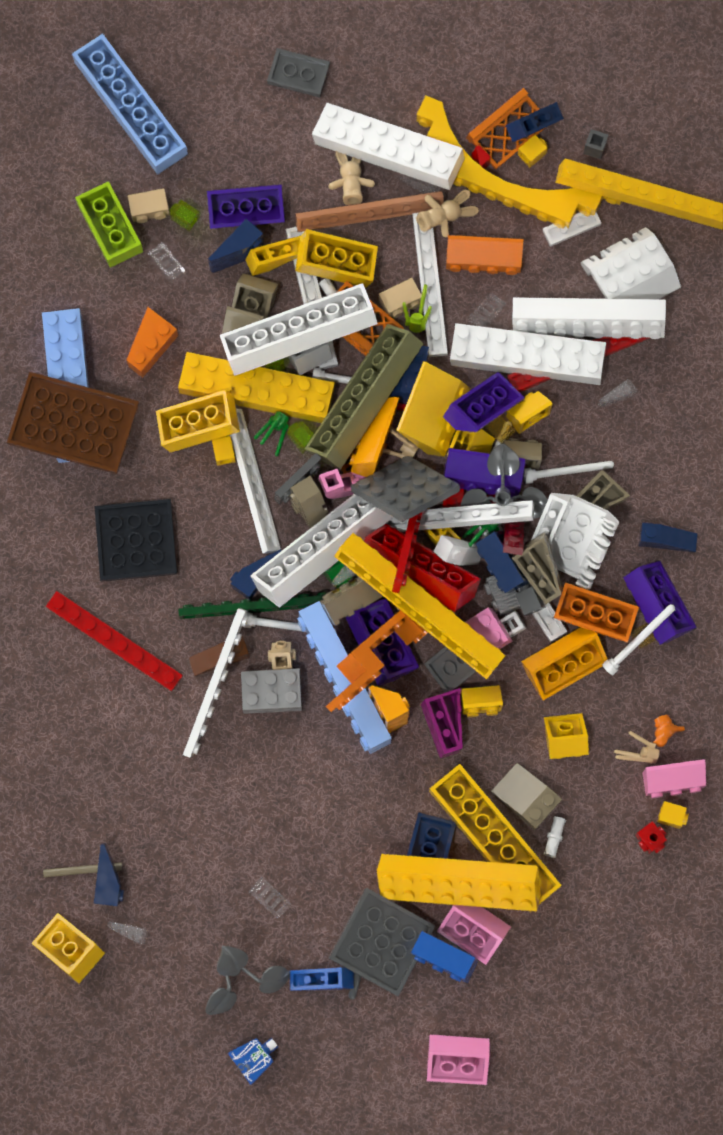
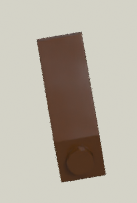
[189,635,250,676]

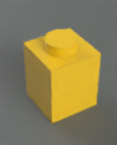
[518,135,547,168]
[212,436,236,466]
[657,801,689,829]

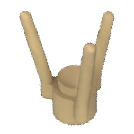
[382,426,418,458]
[614,731,659,764]

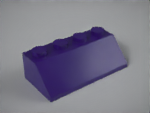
[207,185,285,229]
[443,372,525,432]
[444,448,525,497]
[623,561,697,645]
[346,599,419,687]

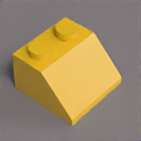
[506,391,552,434]
[544,713,589,759]

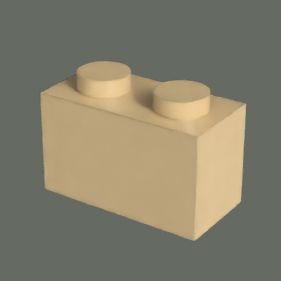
[128,188,170,223]
[379,278,422,318]

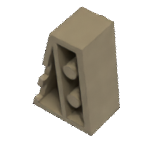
[577,470,630,510]
[290,476,328,529]
[512,531,563,605]
[320,576,383,626]

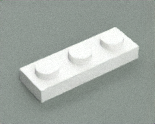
[542,213,601,247]

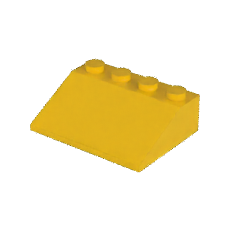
[396,362,471,457]

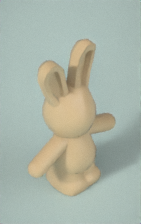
[328,151,375,205]
[416,190,479,238]

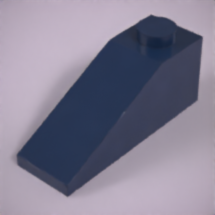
[505,102,564,142]
[638,522,698,553]
[230,549,282,600]
[94,843,124,906]

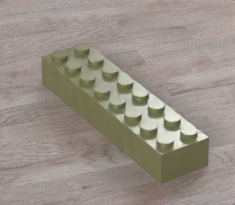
[305,324,423,469]

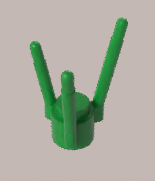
[254,411,289,456]
[462,523,500,547]

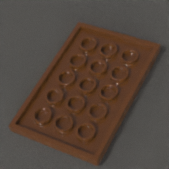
[7,372,140,474]

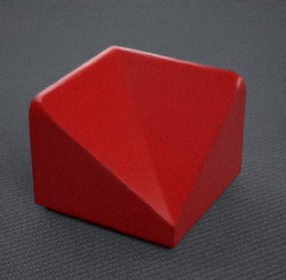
[470,145,491,169]

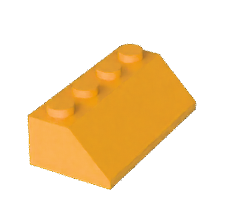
[349,397,399,477]
[521,627,607,700]
[369,686,410,733]

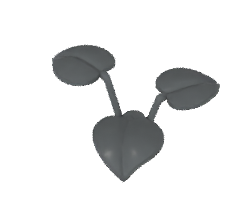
[461,443,548,519]
[205,946,291,1015]

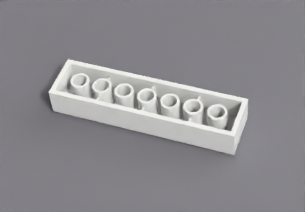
[312,103,464,190]
[220,283,378,376]
[512,298,666,339]
[450,323,606,385]
[251,494,393,607]

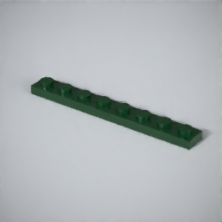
[178,593,327,620]

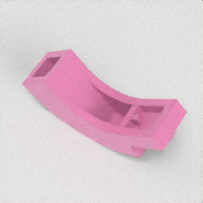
[319,469,366,499]

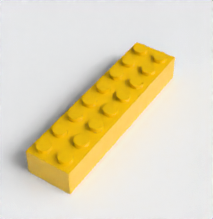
[178,352,335,423]
[429,764,562,912]
[377,854,541,911]

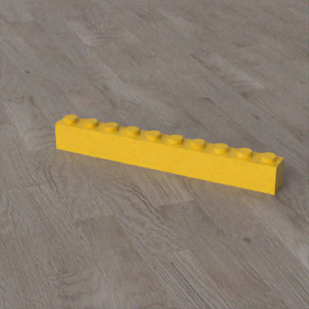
[555,159,723,230]
[334,533,506,679]

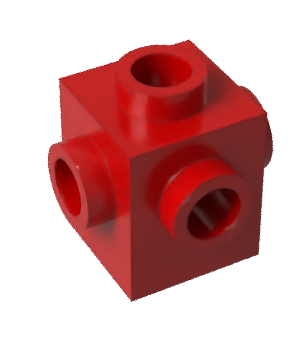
[635,821,667,854]

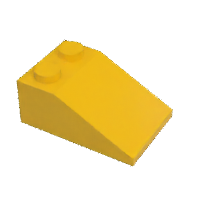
[32,913,105,984]

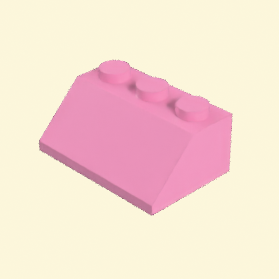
[642,759,706,798]
[437,905,511,965]
[427,1035,490,1085]

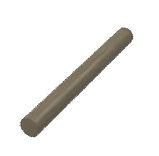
[43,862,122,877]

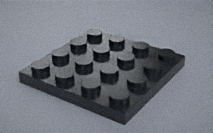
[94,499,177,582]

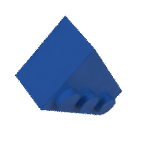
[411,931,478,983]

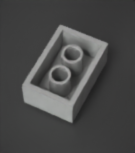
[241,669,302,714]

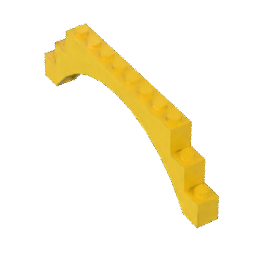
[417,96,622,229]

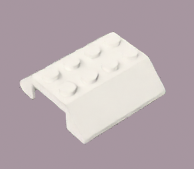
[581,227,681,300]
[531,493,619,589]

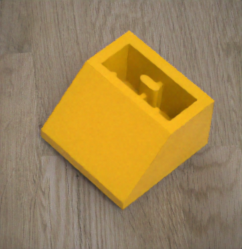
[446,429,495,459]
[461,685,503,717]

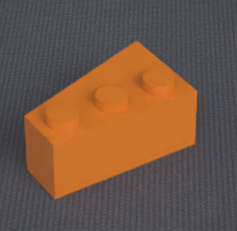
[126,307,179,378]

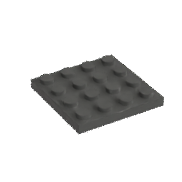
[351,456,460,522]
[328,888,435,996]

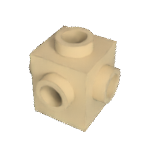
[268,641,296,670]

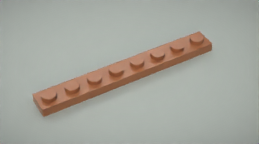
[296,191,444,232]

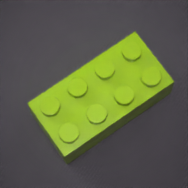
[75,181,143,268]

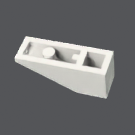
[434,535,481,566]

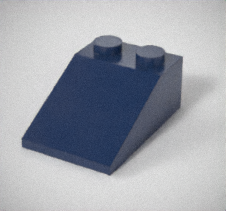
[208,219,264,273]
[407,812,456,859]

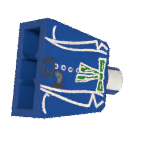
[228,1038,278,1085]

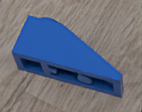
[290,968,354,991]

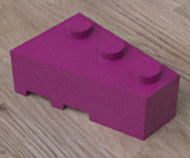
[420,688,463,759]

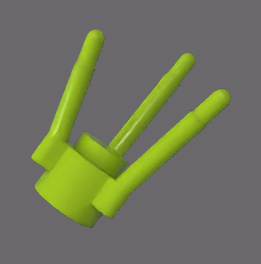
[402,284,432,333]

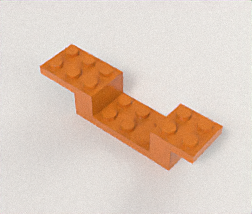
[326,610,428,712]

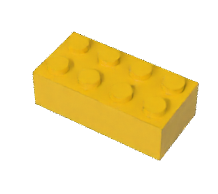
[295,229,378,288]
[156,390,240,453]

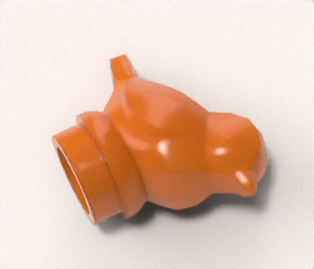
[653,715,685,747]

